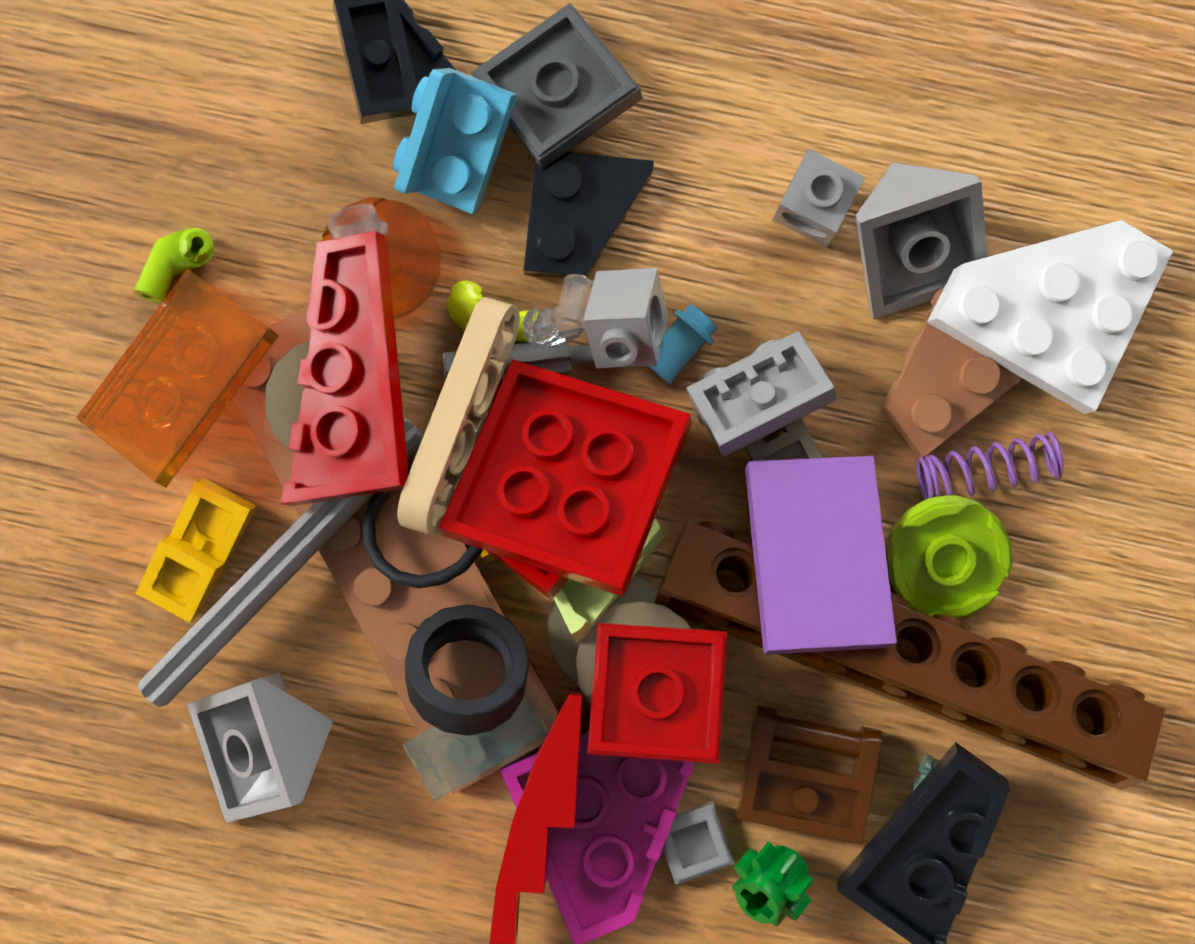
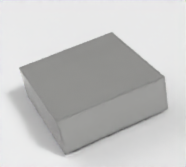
[663,801,735,885]

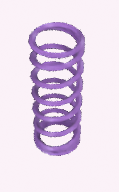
[916,431,1064,500]

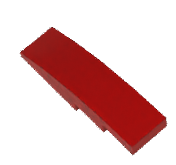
[489,691,583,944]

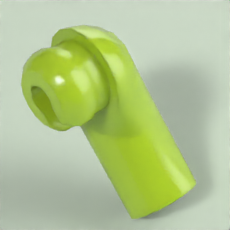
[133,227,214,304]

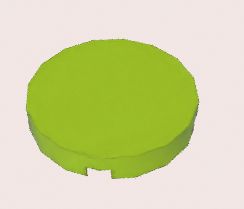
[885,495,1013,618]

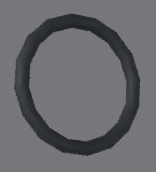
[362,466,483,589]

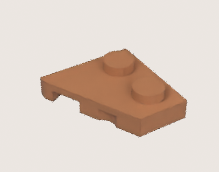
[881,287,1020,457]

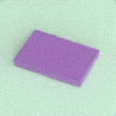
[745,456,897,655]

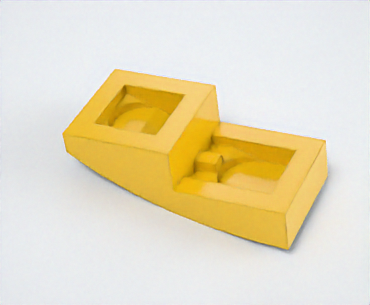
[135,477,257,623]

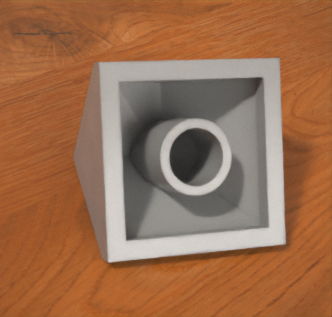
[855,162,988,320]
[187,672,333,823]

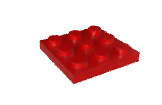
[439,359,692,597]

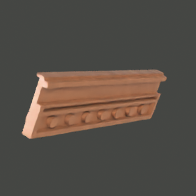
[212,306,559,795]

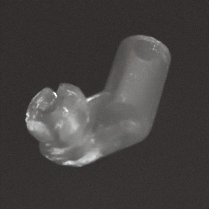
[523,274,593,349]

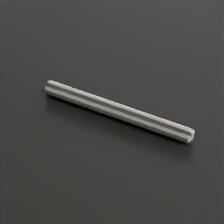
[138,417,424,707]

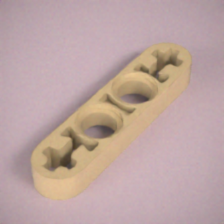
[397,297,520,536]

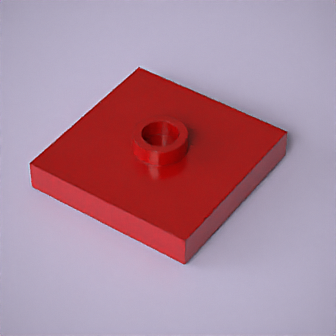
[588,623,727,764]

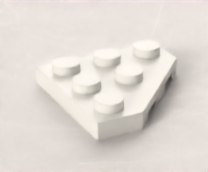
[927,220,1173,414]

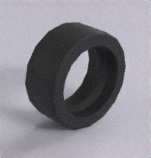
[405,604,530,736]

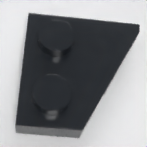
[333,0,457,124]
[523,152,654,281]

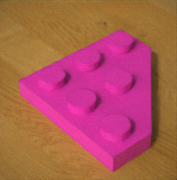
[500,729,696,944]

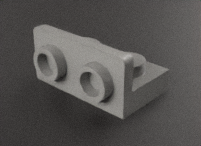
[686,331,836,457]

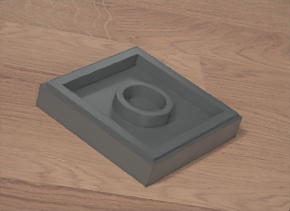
[471,3,643,170]

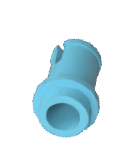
[648,304,718,385]

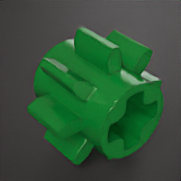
[732,842,814,926]

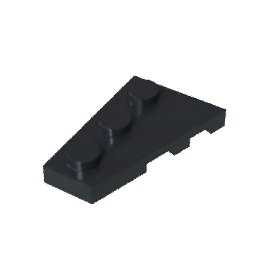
[837,742,1010,944]

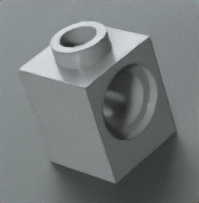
[772,148,865,248]
[583,268,669,368]

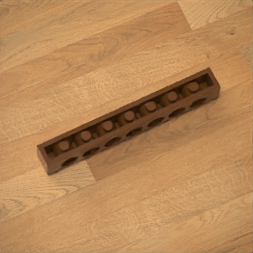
[654,520,1165,790]

